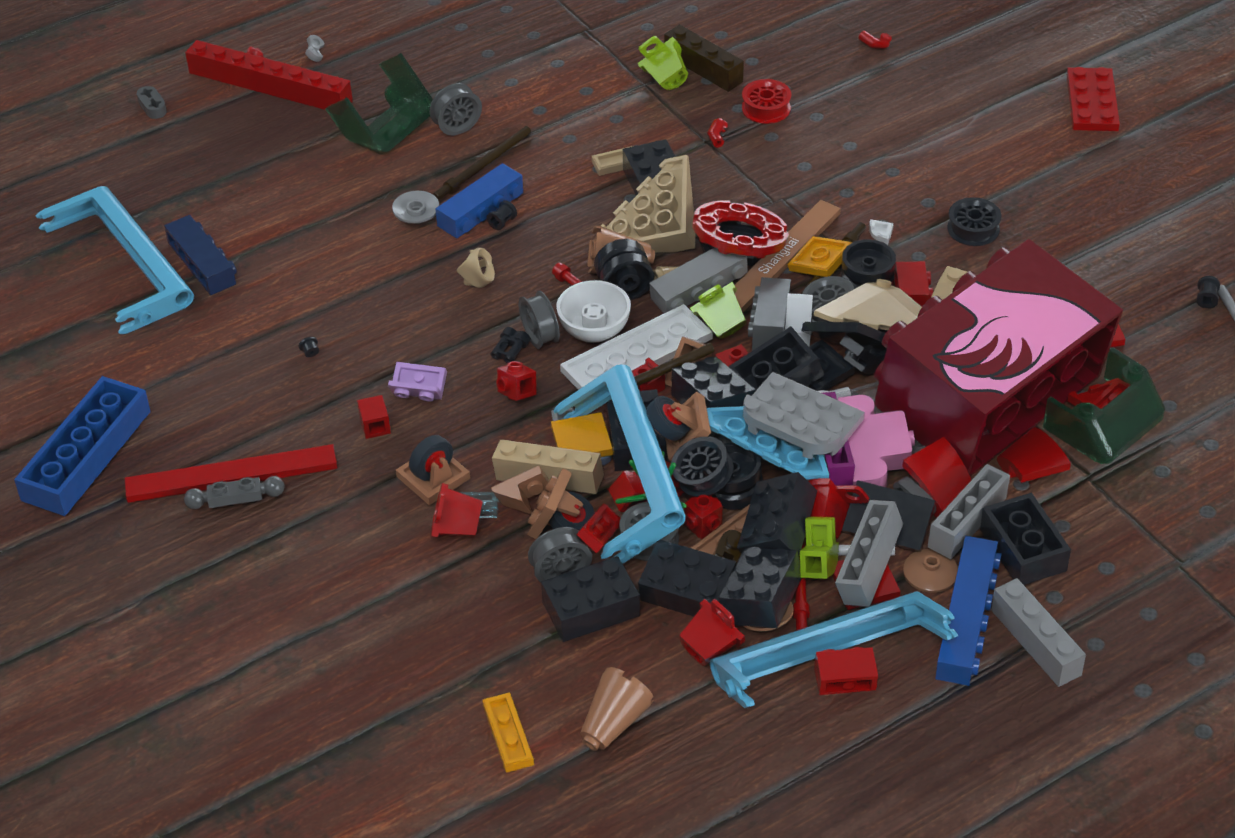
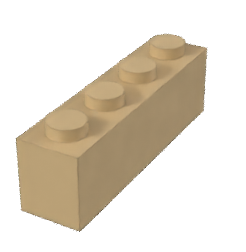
[492,440,604,494]

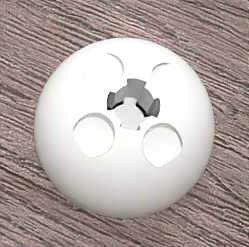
[557,280,631,343]

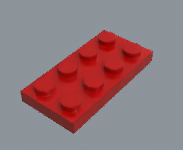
[1066,67,1120,131]

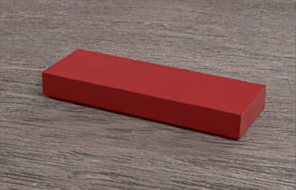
[576,503,621,553]

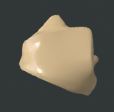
[457,247,495,288]

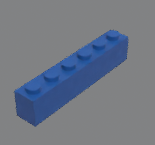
[935,536,1002,686]

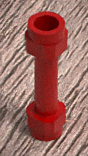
[552,262,582,285]

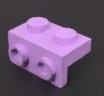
[388,362,447,401]

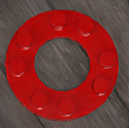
[692,200,789,258]

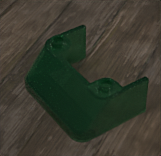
[325,53,433,154]
[1043,347,1165,464]

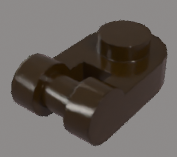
[713,530,742,564]

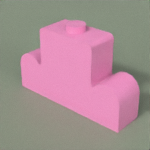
[837,395,915,487]

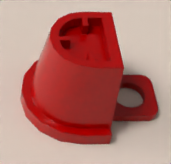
[808,478,869,539]
[430,483,483,538]
[679,599,745,666]

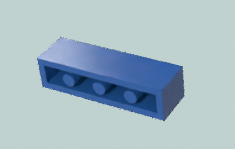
[435,163,523,238]

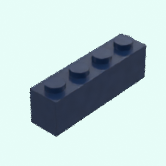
[164,215,237,296]

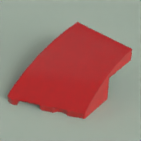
[997,427,1071,483]
[902,437,971,518]

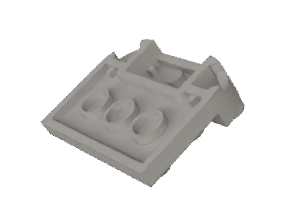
[743,372,865,459]

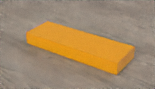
[482,692,534,773]

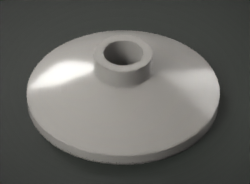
[392,191,439,223]

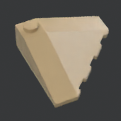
[601,155,695,252]
[814,279,922,330]

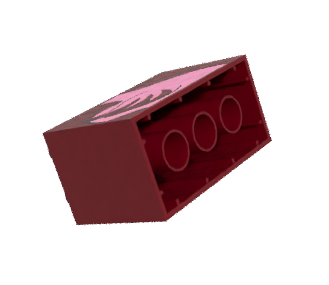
[874,239,1123,476]

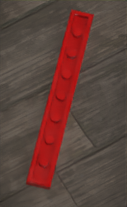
[125,444,337,503]

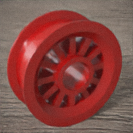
[742,79,792,124]

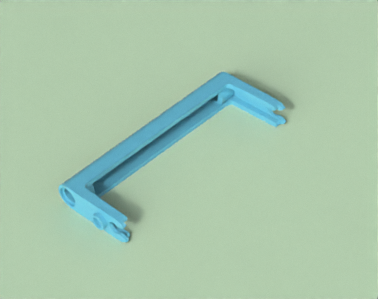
[36,186,194,334]
[553,364,685,564]
[710,591,958,708]

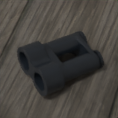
[490,327,531,363]

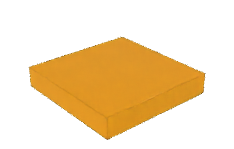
[787,236,852,277]
[551,412,613,457]

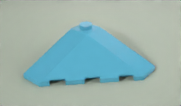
[707,406,829,480]

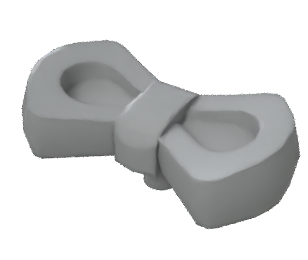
[305,35,324,62]

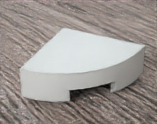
[869,219,893,245]

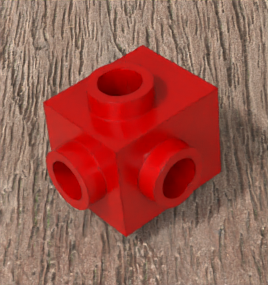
[496,361,536,401]
[684,495,723,540]

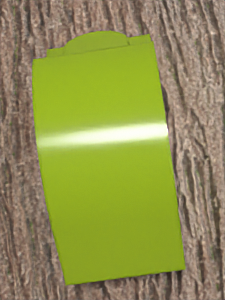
[800,517,839,579]

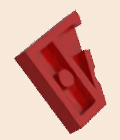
[1067,378,1139,425]

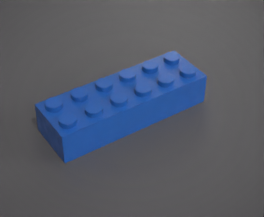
[14,376,151,516]

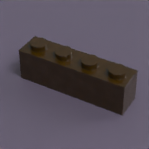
[664,24,744,92]

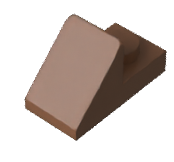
[491,466,549,514]

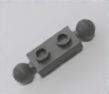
[184,476,285,509]

